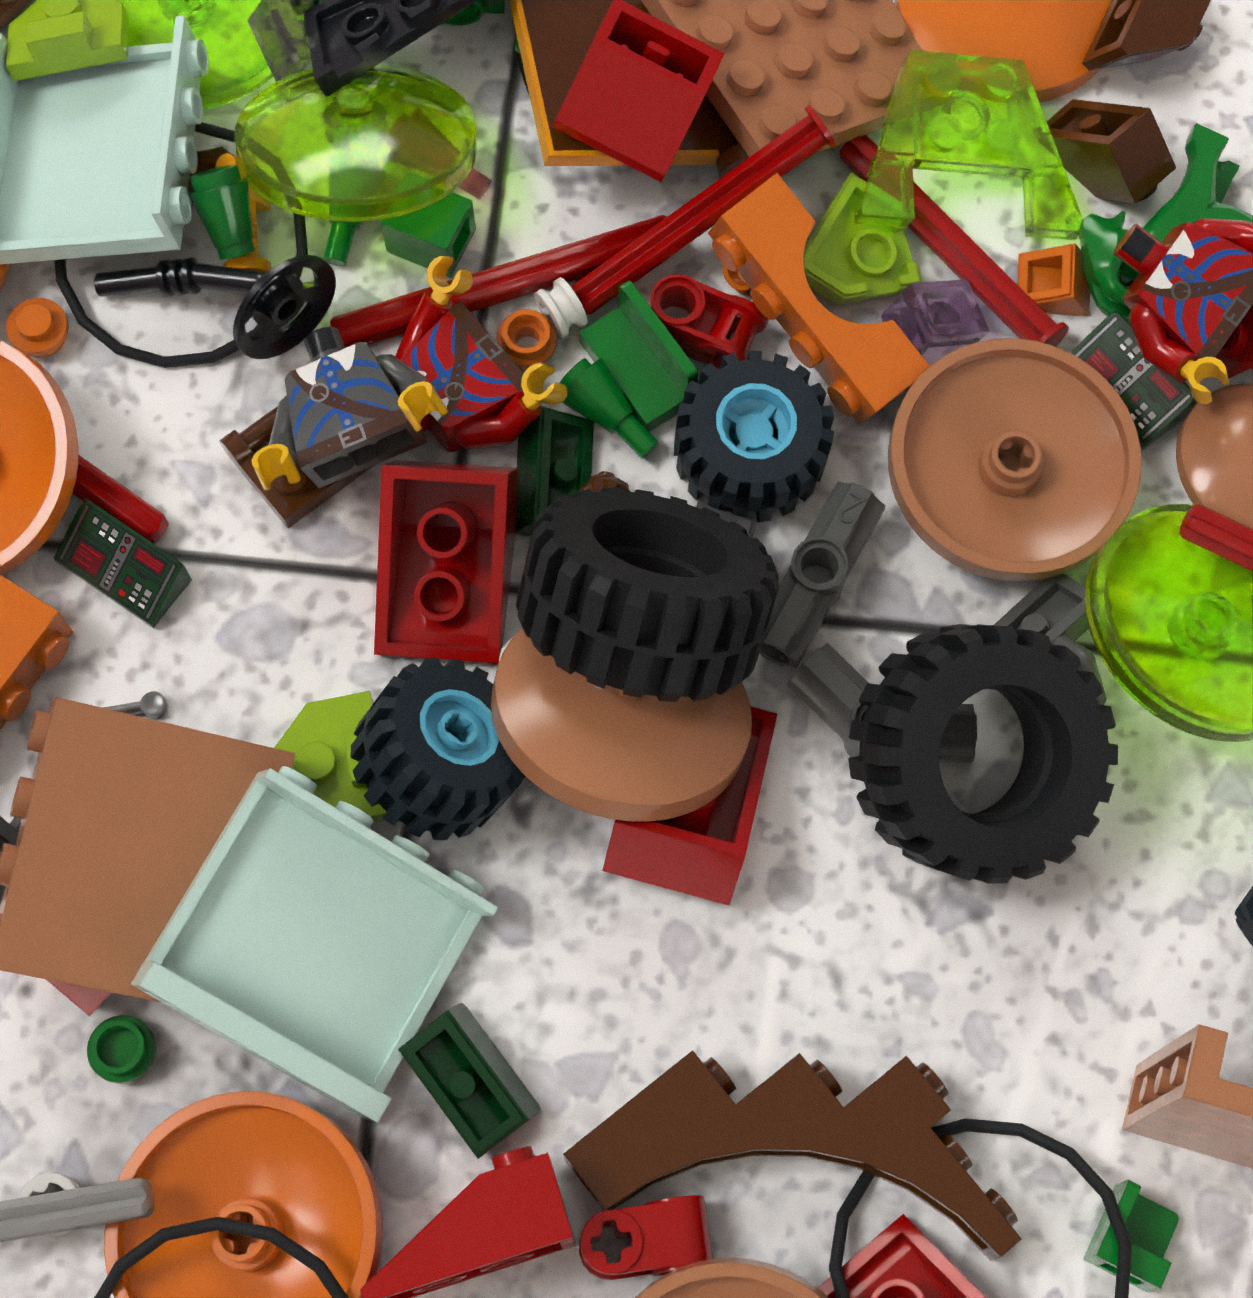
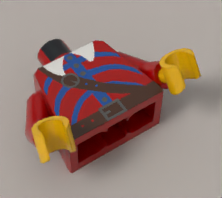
[1113,218,1253,404]
[395,256,567,452]

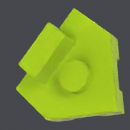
[6,0,129,81]
[804,172,923,306]
[274,691,386,822]

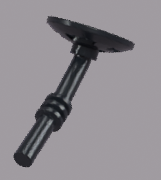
[94,255,336,359]

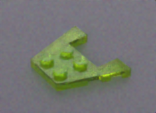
[854,50,1083,240]

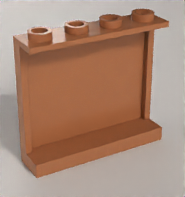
[0,697,295,1002]
[1122,1024,1253,1169]

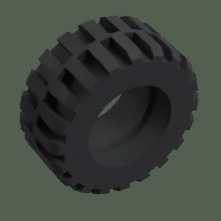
[516,487,779,702]
[848,624,1118,884]

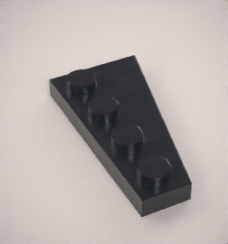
[303,0,477,98]

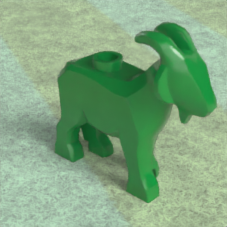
[1079,123,1253,322]

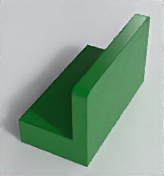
[579,280,699,432]

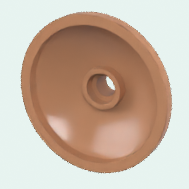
[1176,384,1253,529]

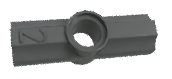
[760,481,885,669]

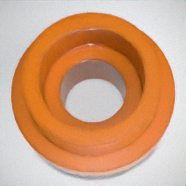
[496,309,557,369]

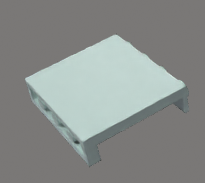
[0,15,209,265]
[130,766,498,1123]

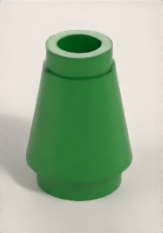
[189,164,255,260]

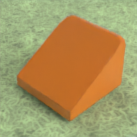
[1017,243,1090,316]

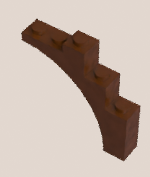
[563,1050,1022,1261]

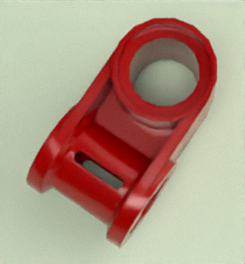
[650,274,769,370]
[579,1195,713,1280]

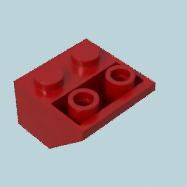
[552,0,725,183]

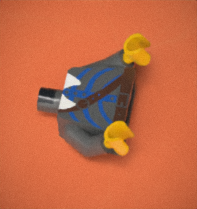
[252,327,448,490]

